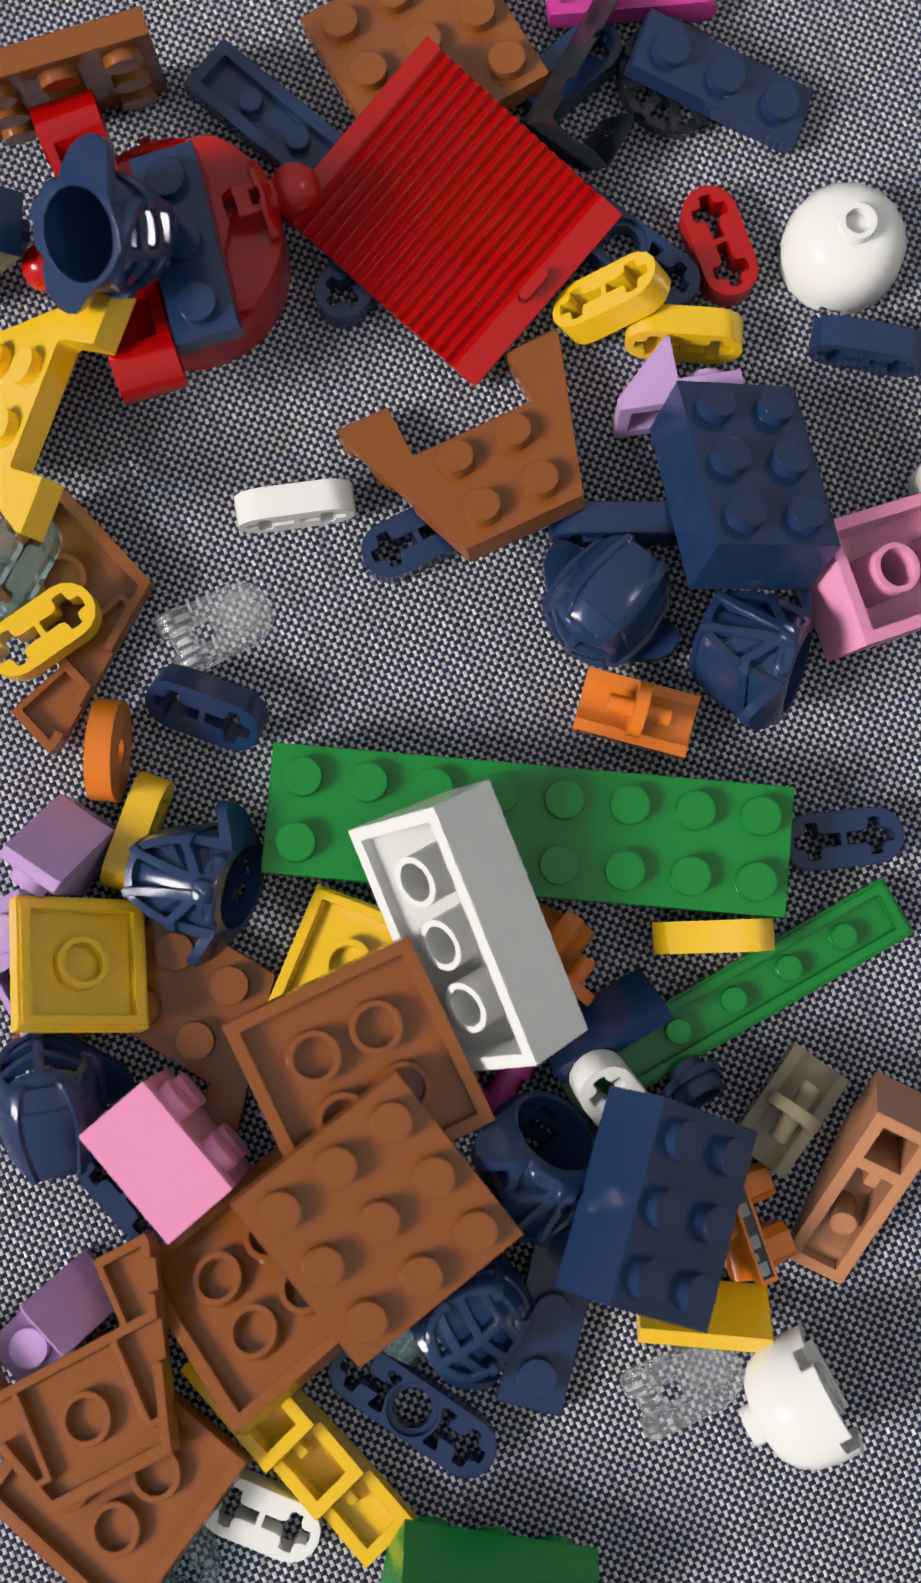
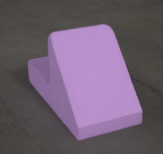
[612,335,744,439]
[0,1248,115,1381]

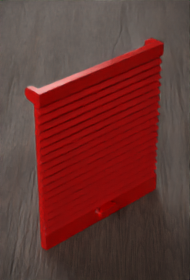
[280,36,623,388]

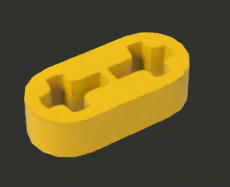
[552,251,671,345]
[625,304,743,364]
[0,583,102,682]
[100,771,174,891]
[652,918,775,955]

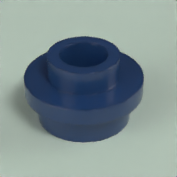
[662,1055,725,1109]

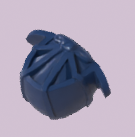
[29,132,180,314]
[542,533,680,668]
[689,589,813,730]
[121,800,265,967]
[0,1033,135,1185]
[470,1091,598,1246]
[409,1252,534,1390]

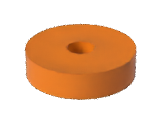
[83,698,132,803]

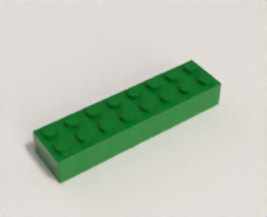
[261,742,794,918]

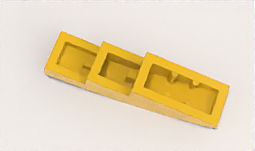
[180,1361,418,1569]

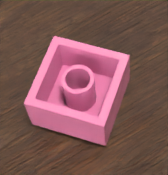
[78,1068,252,1244]

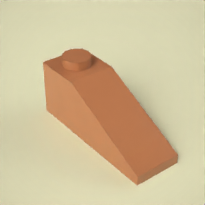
[788,1071,921,1284]

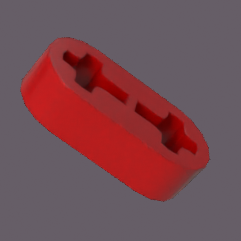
[678,185,759,307]

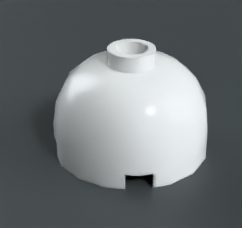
[778,182,907,315]
[739,1324,865,1470]

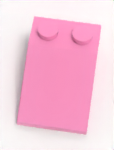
[807,493,921,662]

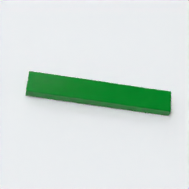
[562,877,915,1120]

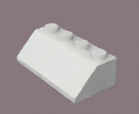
[348,779,588,1071]

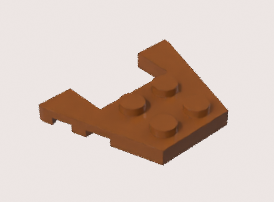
[337,330,585,562]
[0,490,155,756]
[11,919,277,1134]
[0,1231,180,1516]

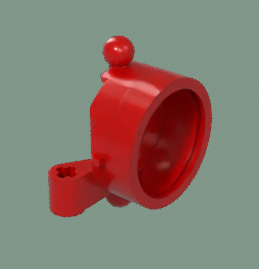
[21,88,321,406]

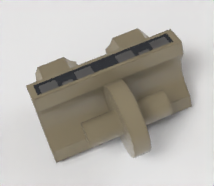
[736,1042,850,1179]

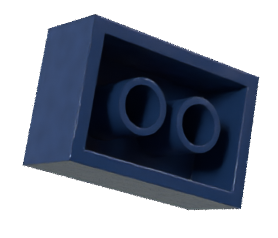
[650,380,841,590]
[555,1086,758,1333]

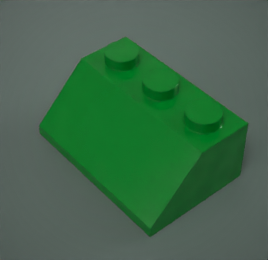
[380,1516,599,1583]

